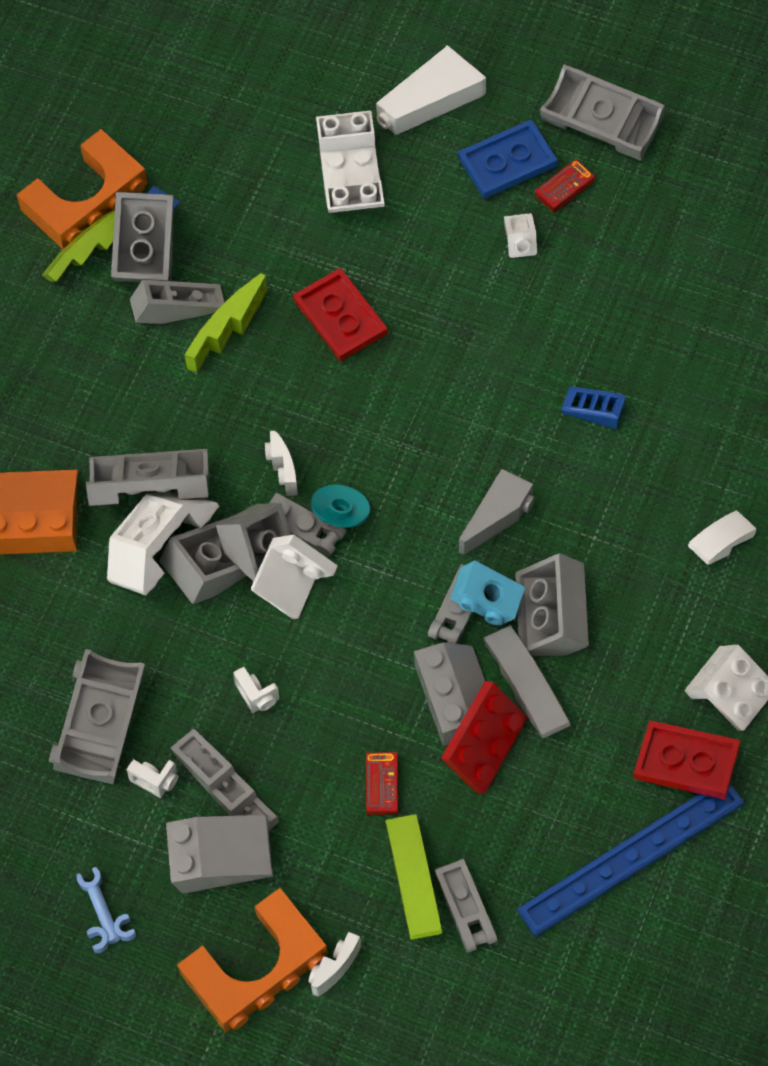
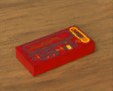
[535,159,595,213]
[366,752,398,815]

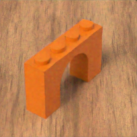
[17,129,148,249]
[177,888,328,1033]

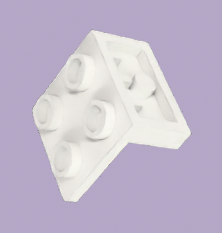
[251,535,338,619]
[684,645,768,731]

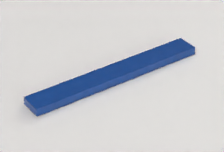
[517,784,744,938]

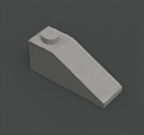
[130,280,225,324]
[459,469,535,555]

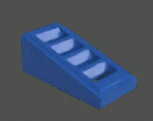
[561,386,626,430]

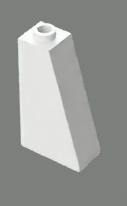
[376,45,486,135]

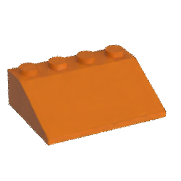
[0,469,78,554]

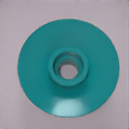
[311,485,370,528]

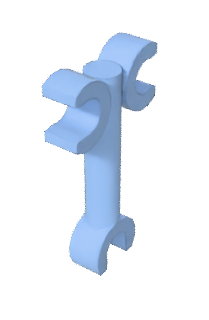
[77,867,136,953]

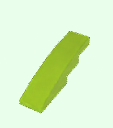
[42,209,115,282]
[184,273,268,373]
[386,814,442,940]

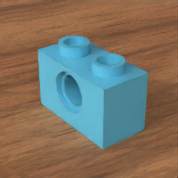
[450,560,525,626]

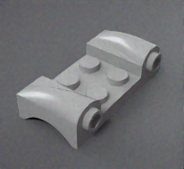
[540,64,665,161]
[86,449,210,506]
[49,649,145,785]

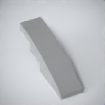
[484,625,570,739]
[171,729,279,830]

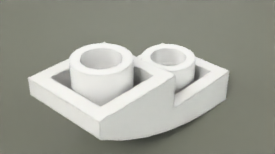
[265,431,298,496]
[688,510,756,565]
[308,932,361,997]

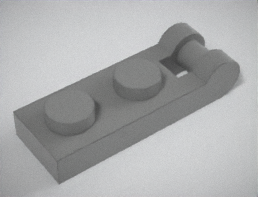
[269,493,346,557]
[428,564,473,644]
[434,859,497,953]

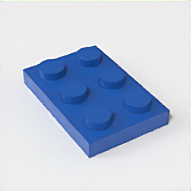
[458,119,558,199]

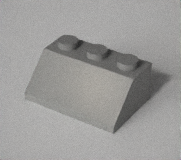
[515,553,589,656]
[414,642,485,747]

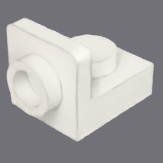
[504,213,537,258]
[233,667,279,714]
[127,759,178,799]

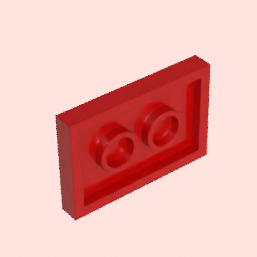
[293,267,388,362]
[441,681,527,794]
[633,720,741,800]

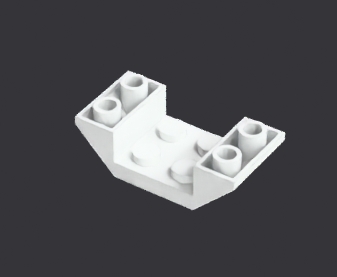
[316,111,384,213]
[107,492,219,595]

